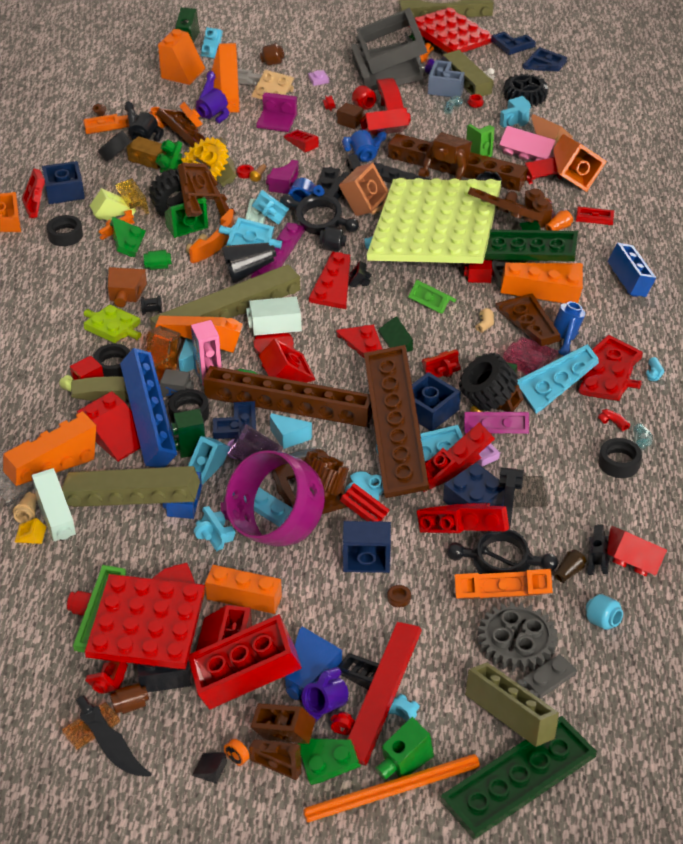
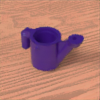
[196,70,230,123]
[301,667,349,722]

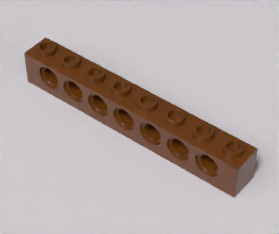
[388,133,528,192]
[203,366,372,427]

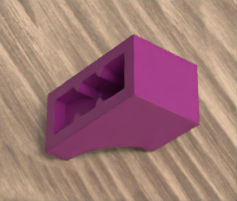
[266,160,299,194]

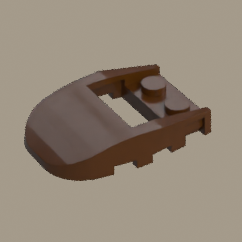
[272,448,347,514]

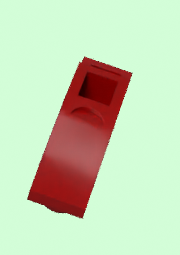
[423,422,495,492]
[417,503,509,533]

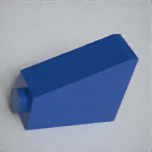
[285,626,342,701]

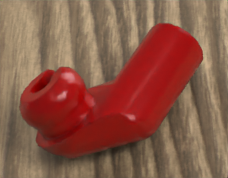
[598,409,630,431]

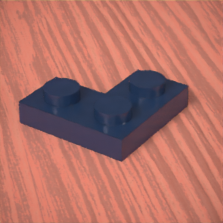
[491,31,536,55]
[213,401,257,439]

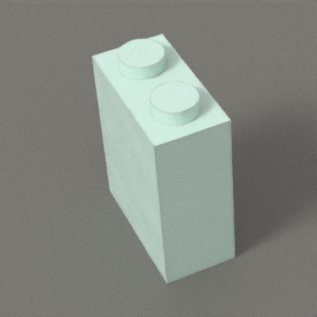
[246,296,302,336]

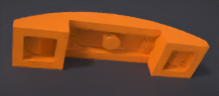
[189,209,234,263]
[455,569,553,599]

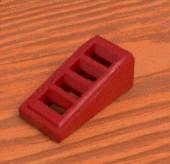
[284,130,319,153]

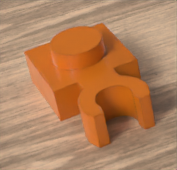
[179,102,203,127]

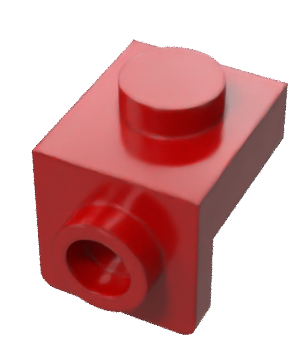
[85,661,128,694]

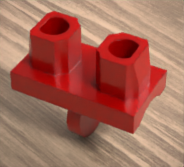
[422,349,461,378]

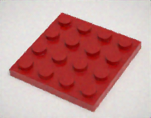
[408,7,492,53]
[85,574,205,670]

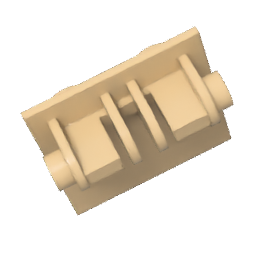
[251,70,294,100]

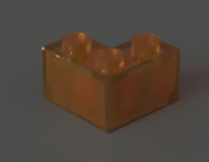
[145,326,181,380]

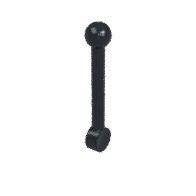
[482,547,518,567]

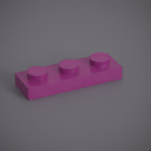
[464,412,529,434]

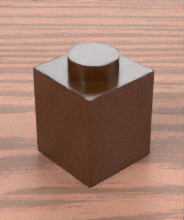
[336,103,364,130]

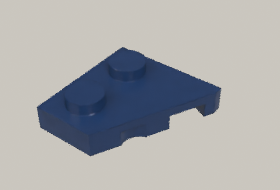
[523,47,567,71]

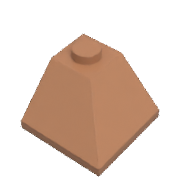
[531,114,573,142]

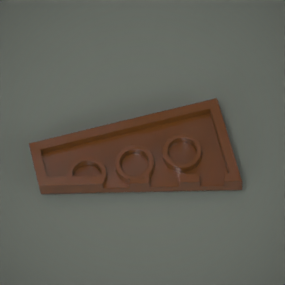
[156,108,205,148]

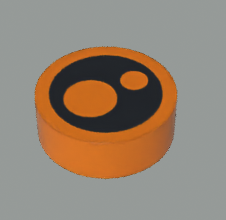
[224,739,249,766]

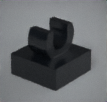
[349,261,372,287]

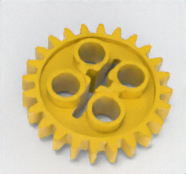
[179,137,229,181]

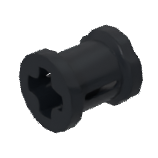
[141,295,162,315]

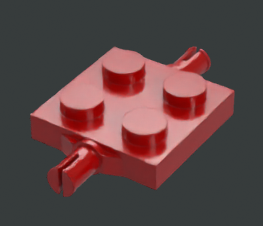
[579,359,642,401]

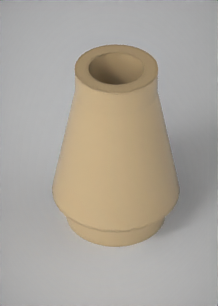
[13,492,37,524]

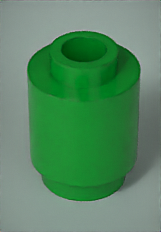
[143,249,172,270]

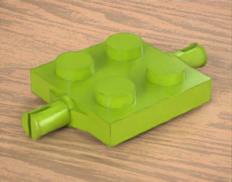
[84,304,141,343]

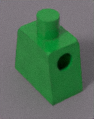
[375,717,434,780]

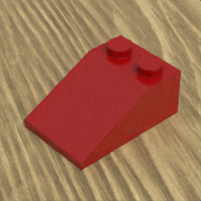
[77,391,141,462]

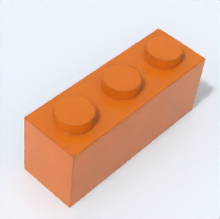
[205,565,282,614]

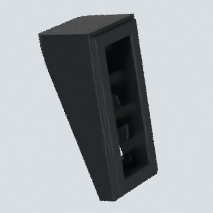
[338,653,379,690]

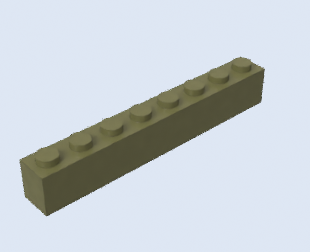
[150,264,300,345]

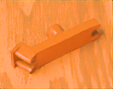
[99,210,135,240]

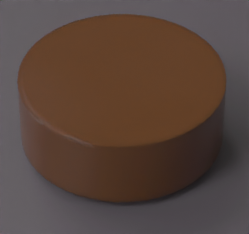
[387,585,411,608]

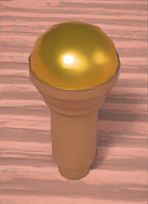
[249,164,266,182]

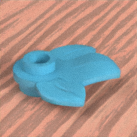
[345,471,384,501]

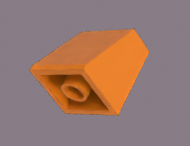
[158,29,205,85]
[553,134,607,192]

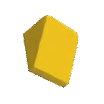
[15,518,46,544]

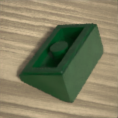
[378,316,413,352]

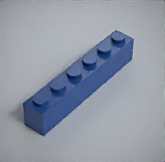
[120,348,177,468]

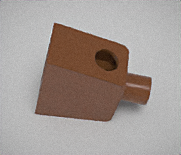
[108,267,147,307]

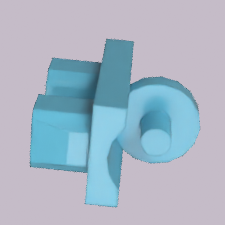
[201,27,223,59]
[252,190,289,225]
[194,506,235,551]

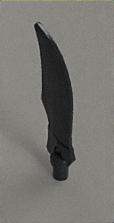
[76,695,152,777]

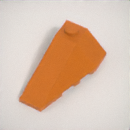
[211,43,240,113]

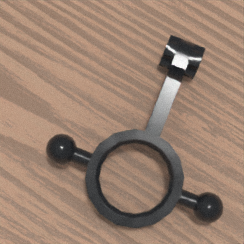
[280,172,359,235]
[446,467,558,574]

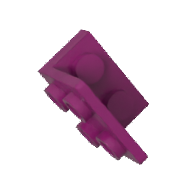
[256,92,298,132]

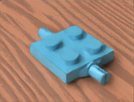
[219,217,282,249]

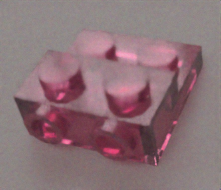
[503,337,558,375]

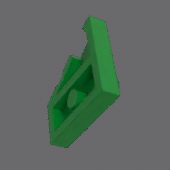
[298,738,361,785]

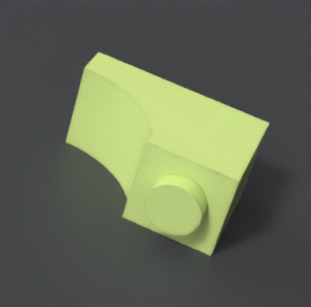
[90,188,136,221]

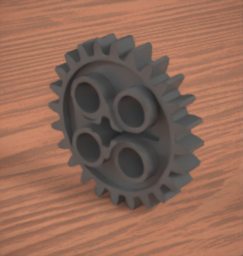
[477,602,558,672]

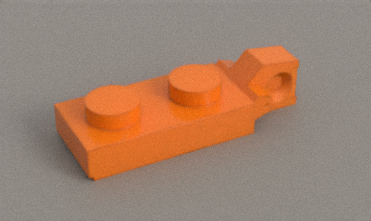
[83,114,129,134]

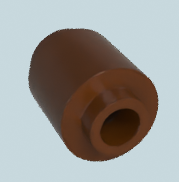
[110,682,149,714]

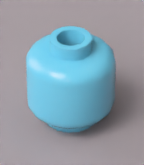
[586,594,623,630]

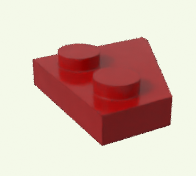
[22,168,45,218]

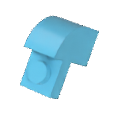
[500,96,531,128]

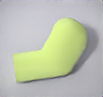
[59,375,73,392]

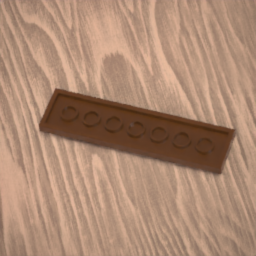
[364,345,430,498]

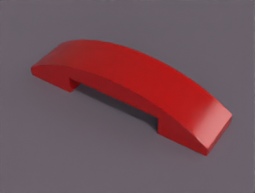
[376,78,404,110]

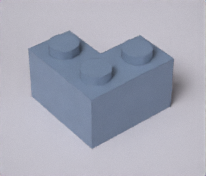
[428,60,465,98]

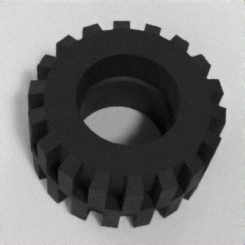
[149,169,184,218]
[459,353,518,411]

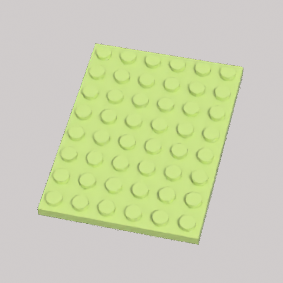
[367,178,501,264]

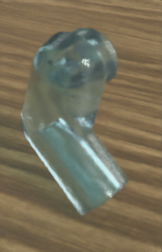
[444,95,463,114]
[634,423,653,450]

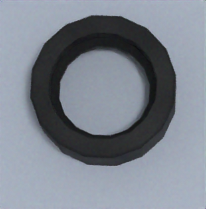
[98,130,131,162]
[46,215,83,247]
[93,343,130,377]
[168,389,210,423]
[598,438,642,478]

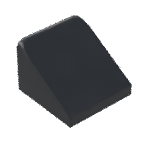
[192,752,227,784]

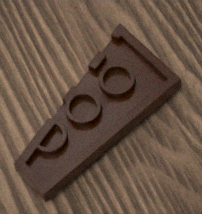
[495,293,561,346]

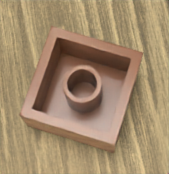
[339,162,389,216]

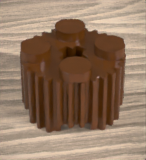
[304,451,349,497]

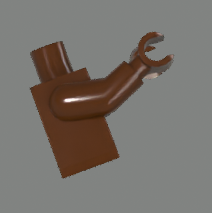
[418,132,472,180]

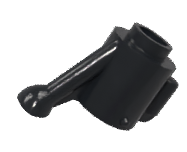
[124,101,164,142]

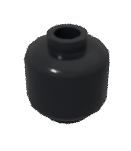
[319,226,347,252]

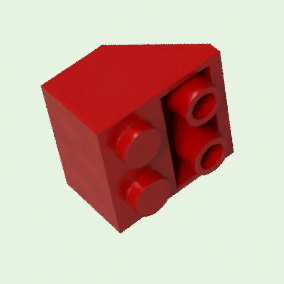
[196,605,252,651]

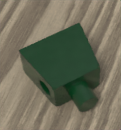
[175,7,200,44]

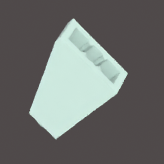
[32,468,76,541]

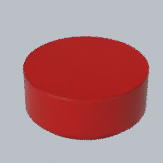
[236,164,254,179]

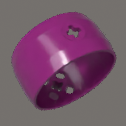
[221,451,325,547]

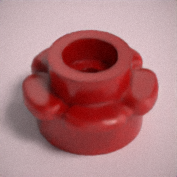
[467,94,484,108]
[323,95,336,111]
[331,712,355,736]

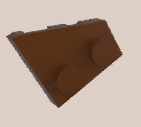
[249,739,301,781]

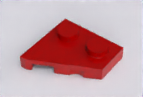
[336,324,383,358]

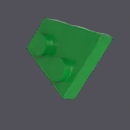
[110,217,146,257]

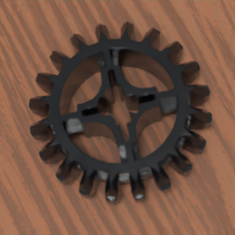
[503,73,548,108]

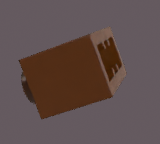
[250,703,316,744]

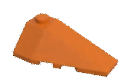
[155,316,243,353]

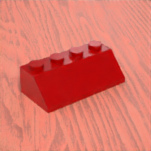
[189,614,302,710]

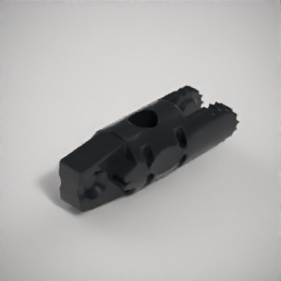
[587,525,609,575]

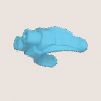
[388,694,420,722]

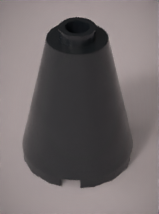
[222,242,277,283]

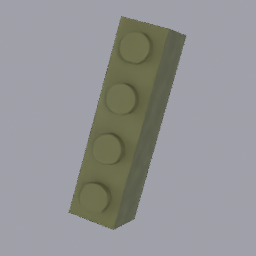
[442,50,494,96]
[465,662,559,747]

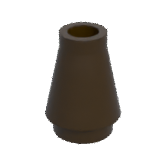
[553,549,587,583]

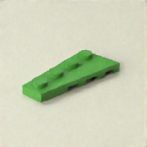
[73,565,127,653]

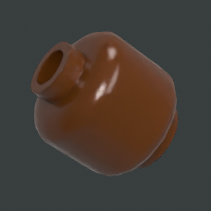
[260,43,285,66]

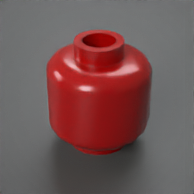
[352,85,377,110]

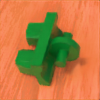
[155,139,183,172]

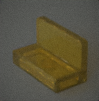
[116,178,149,214]

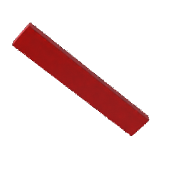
[348,621,422,766]

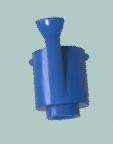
[342,130,387,162]
[288,178,325,209]
[553,301,585,356]

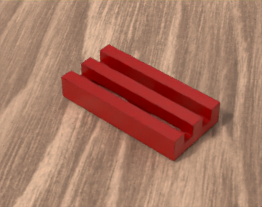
[576,207,614,225]
[340,483,390,521]

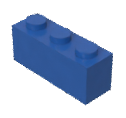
[607,243,656,297]

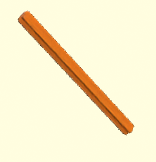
[303,754,480,822]

